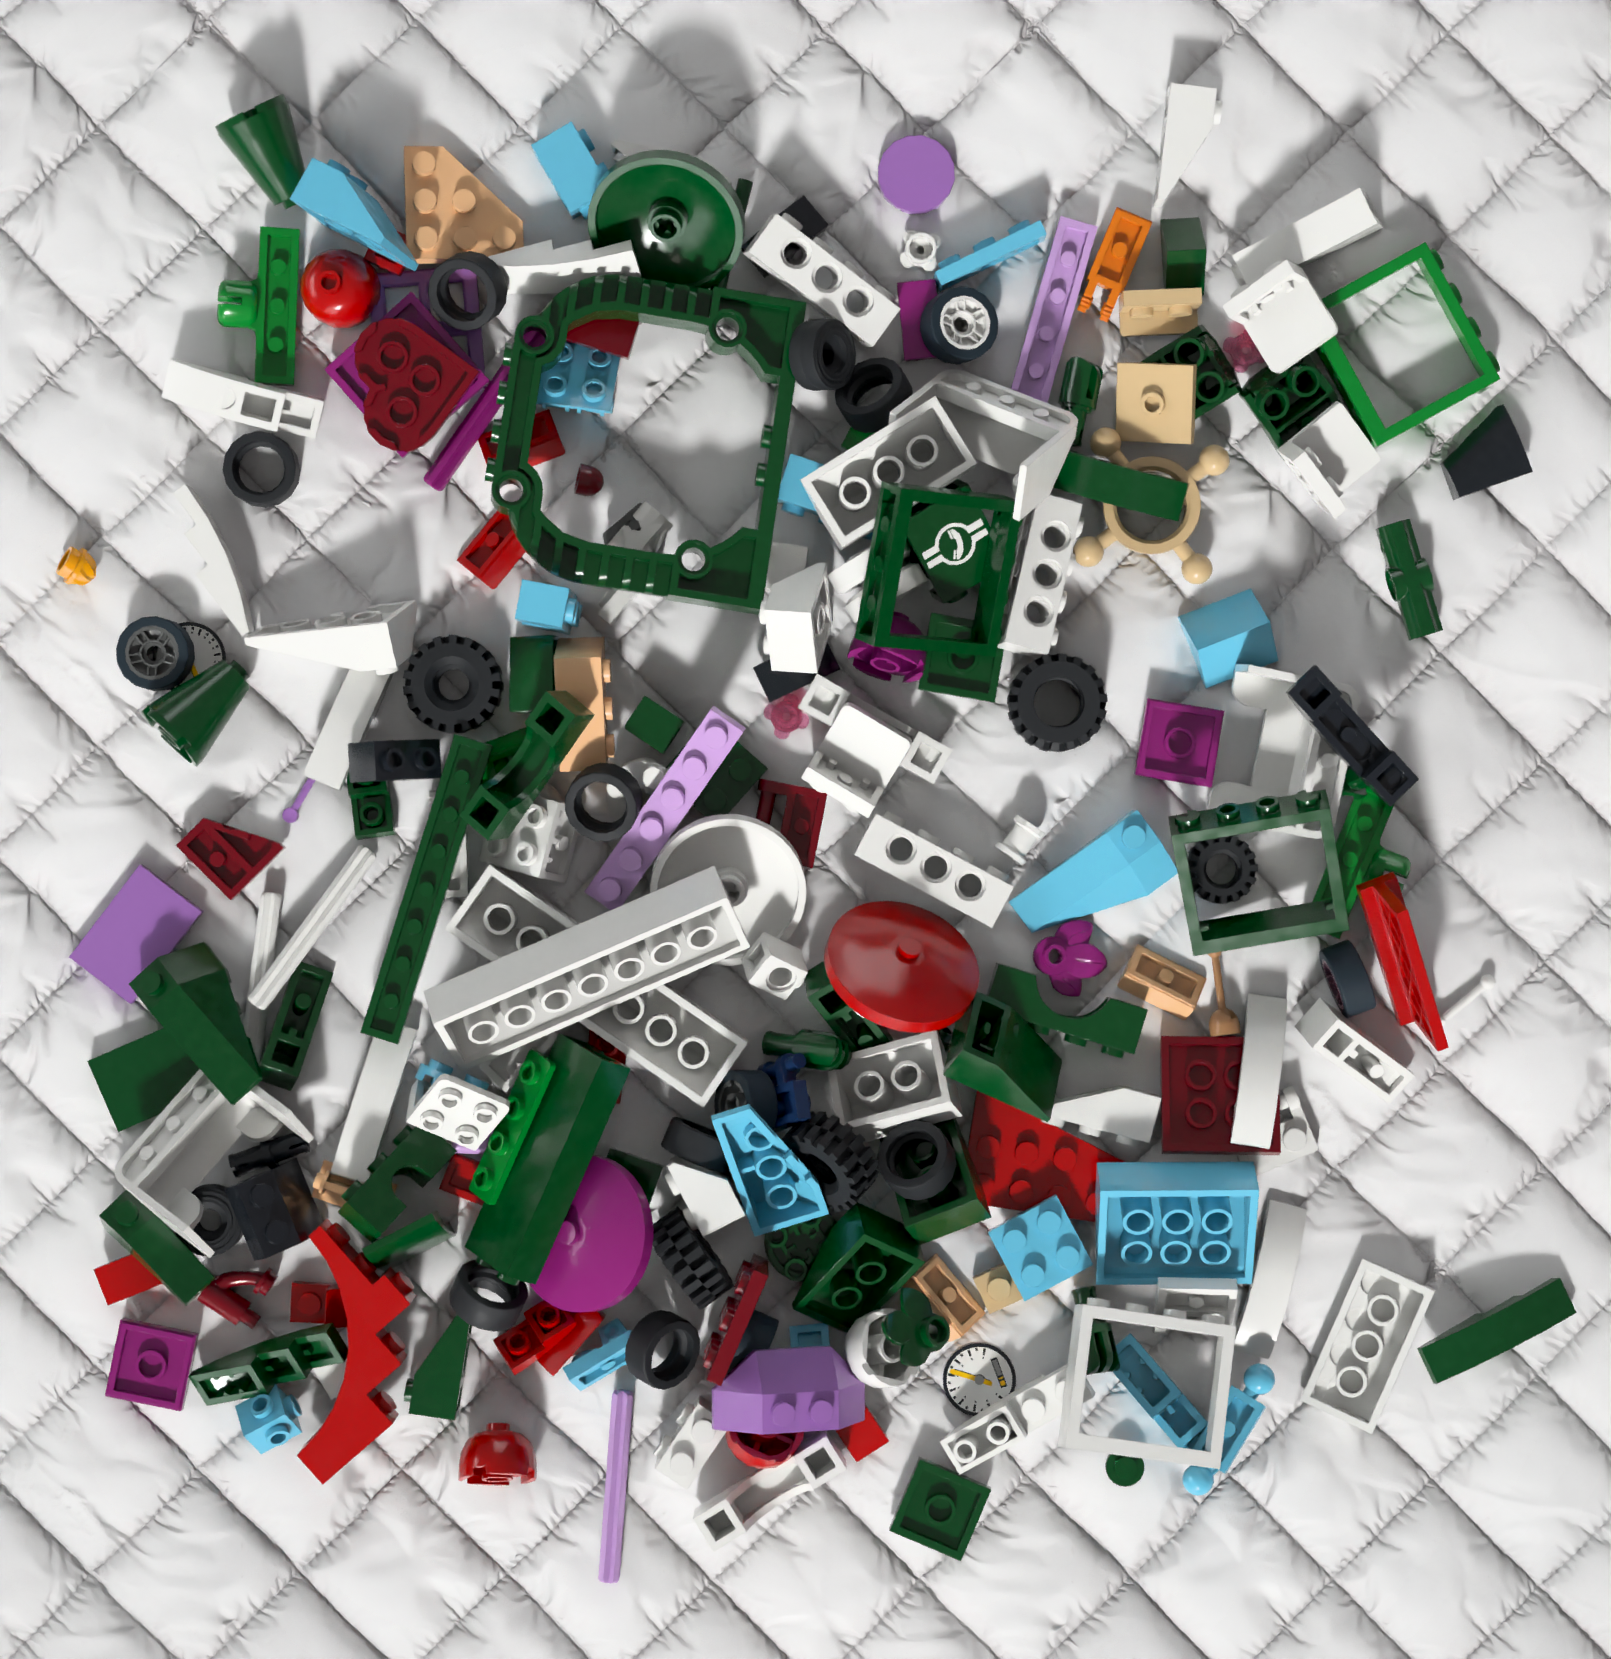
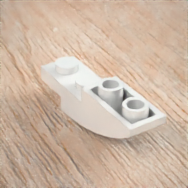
[162,358,324,439]
[939,1364,1095,1475]

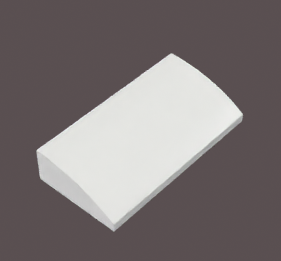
[1300,1258,1436,1434]

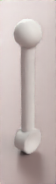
[1439,975,1495,1028]

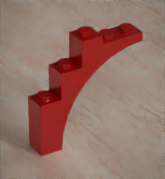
[297,1219,417,1485]

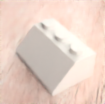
[828,1030,963,1143]

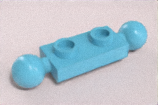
[1182,1363,1275,1496]

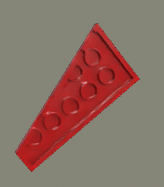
[967,1090,1125,1222]

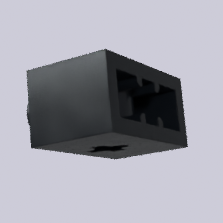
[348,739,442,783]

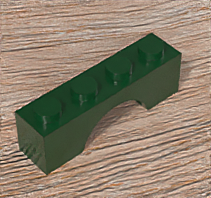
[459,691,595,841]
[986,962,1148,1059]

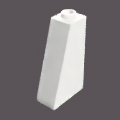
[1231,188,1383,287]

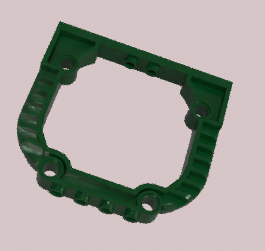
[484,274,807,615]

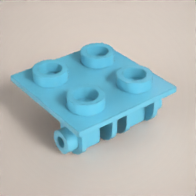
[537,341,620,416]

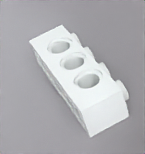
[743,213,900,348]
[997,495,1084,659]
[853,811,1014,928]

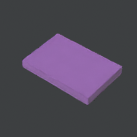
[69,864,204,1004]

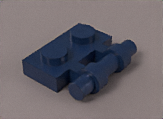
[757,1053,811,1133]

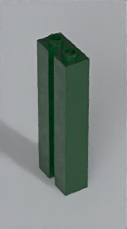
[464,1033,631,1286]

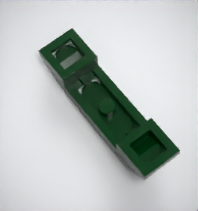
[1053,450,1190,521]

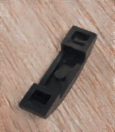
[1286,665,1419,807]

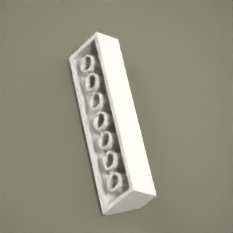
[445,864,749,1107]
[423,866,750,1072]

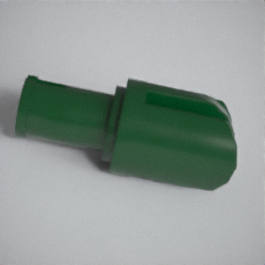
[1058,356,1103,447]
[762,1029,852,1071]
[1071,1286,1120,1375]

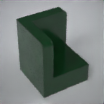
[625,695,685,754]

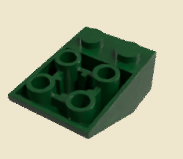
[943,991,1062,1122]

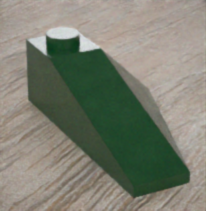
[129,942,263,1105]

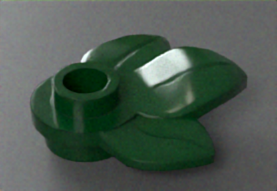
[881,1287,950,1367]

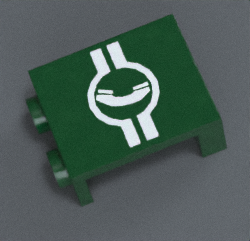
[907,479,991,604]

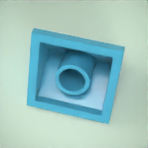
[1178,588,1279,689]

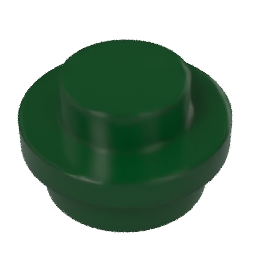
[1105,1454,1144,1487]

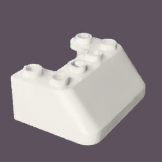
[1206,664,1360,839]

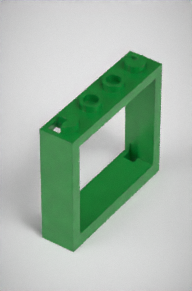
[1315,242,1501,449]

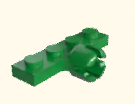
[217,226,300,387]
[1312,786,1411,940]

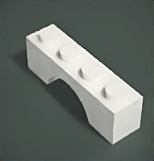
[693,1430,847,1552]

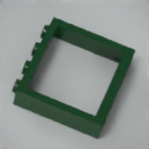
[855,481,1023,657]
[1168,789,1350,956]

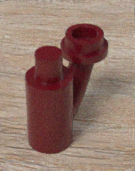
[197,1267,278,1329]

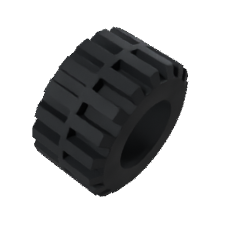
[1007,653,1108,752]

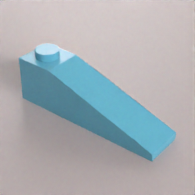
[1009,810,1178,933]
[711,1104,829,1237]

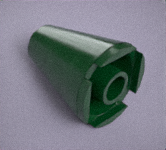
[215,94,305,209]
[141,660,250,767]

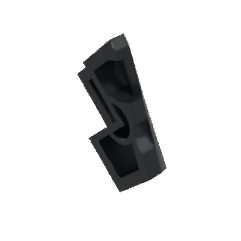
[1440,404,1533,500]

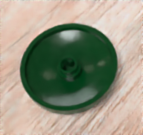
[587,150,745,289]

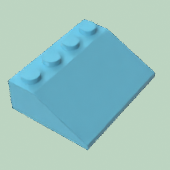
[1095,1161,1259,1285]

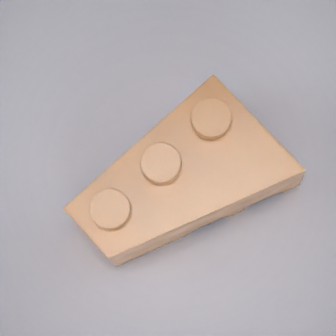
[554,637,615,772]

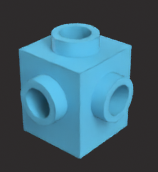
[235,1384,302,1454]

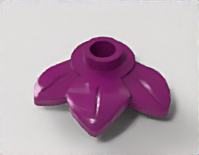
[1033,920,1108,997]

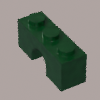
[338,1124,457,1243]

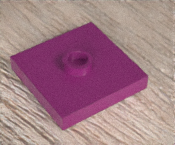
[1134,698,1224,788]
[105,1318,199,1411]

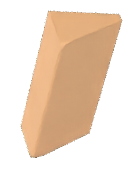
[1117,944,1207,1020]
[902,1253,985,1342]

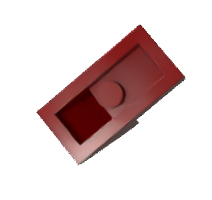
[290,1281,347,1328]

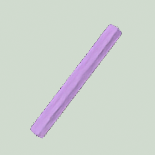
[598,1389,633,1583]

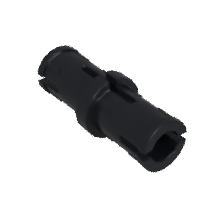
[228,1132,310,1178]

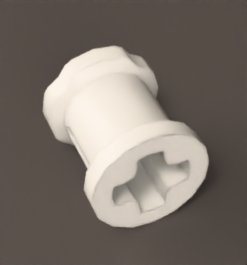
[995,815,1045,866]

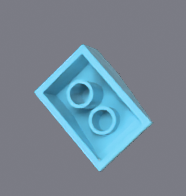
[290,158,419,271]

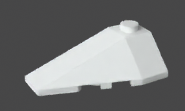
[244,600,417,675]

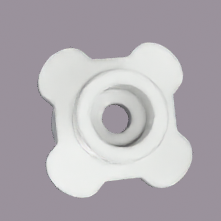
[900,229,941,272]

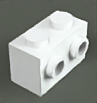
[653,1395,726,1490]

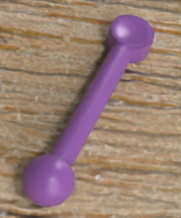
[282,778,316,823]

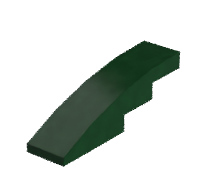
[1417,1278,1577,1384]
[188,1322,348,1406]

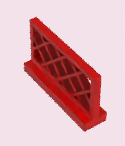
[1356,872,1449,1051]

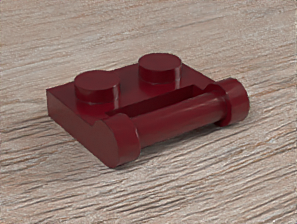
[755,778,827,868]

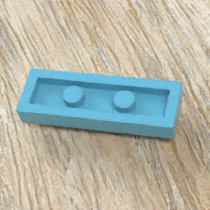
[933,220,1047,292]

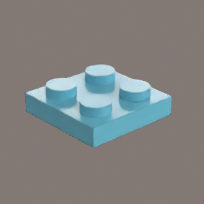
[987,1194,1094,1301]

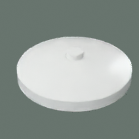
[650,814,806,966]

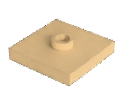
[1115,362,1197,444]

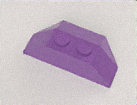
[712,1346,865,1435]

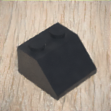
[225,1158,323,1261]

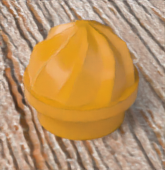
[56,546,96,586]

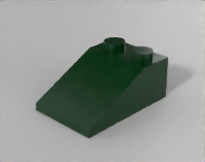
[880,1118,991,1245]
[792,1202,925,1333]

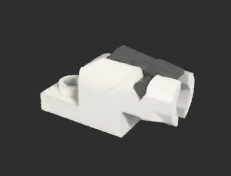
[598,501,673,626]

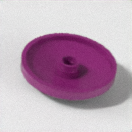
[529,1155,653,1312]

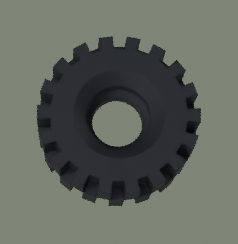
[403,635,504,734]
[781,1111,879,1212]
[653,1207,734,1309]

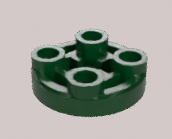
[764,1213,837,1281]

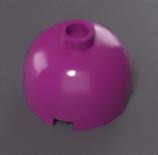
[847,611,927,683]

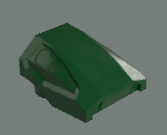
[1141,325,1243,420]
[1238,354,1341,461]

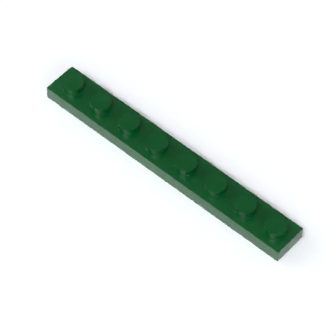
[360,734,493,1045]

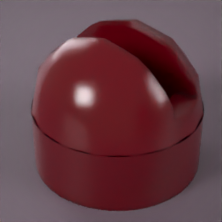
[574,463,604,496]

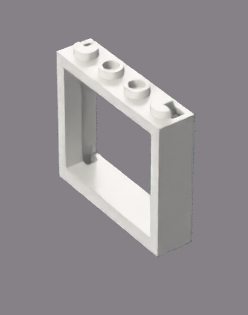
[1058,1298,1237,1469]

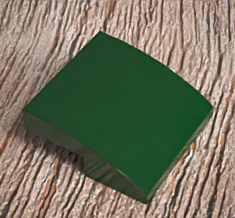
[362,1210,456,1271]

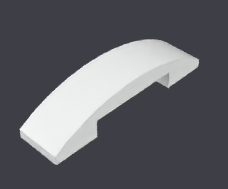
[798,674,953,784]
[1230,993,1287,1149]
[1234,1199,1307,1359]

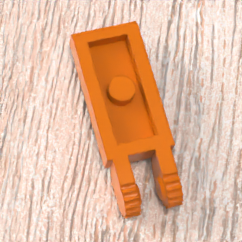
[1077,207,1152,322]

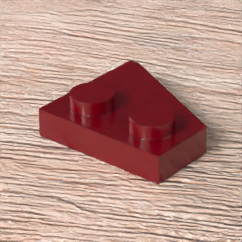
[176,818,286,900]

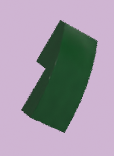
[346,772,396,840]

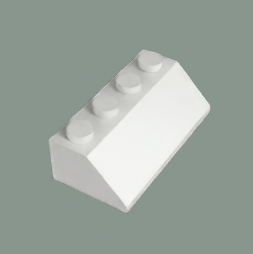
[800,396,977,551]

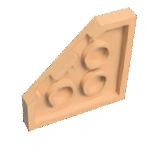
[404,146,524,264]

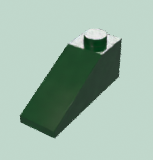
[805,961,894,1053]
[258,962,334,1091]
[99,1190,215,1306]
[404,1315,472,1421]

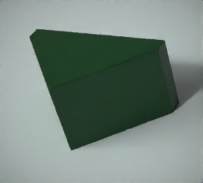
[1160,217,1206,296]

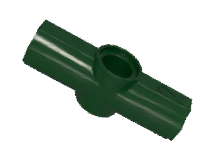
[1376,519,1443,640]

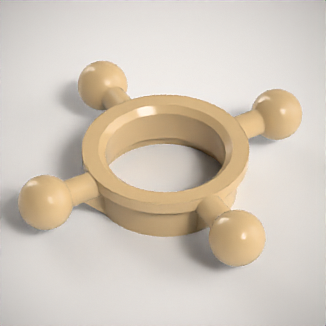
[1073,427,1230,584]

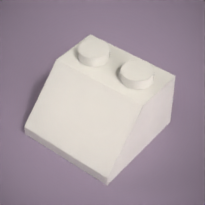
[760,563,832,674]

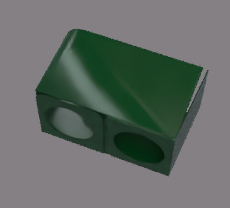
[509,635,558,714]

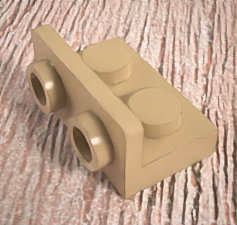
[1118,288,1202,337]

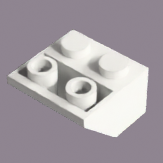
[665,1156,746,1237]

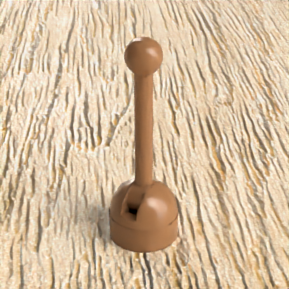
[1208,952,1241,1037]

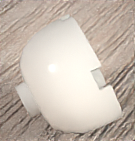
[844,1308,920,1388]

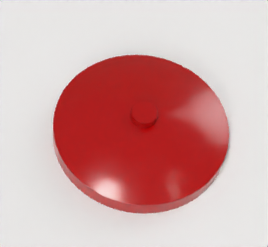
[824,901,980,1033]

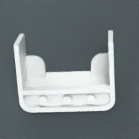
[888,369,1078,521]
[115,1069,314,1258]

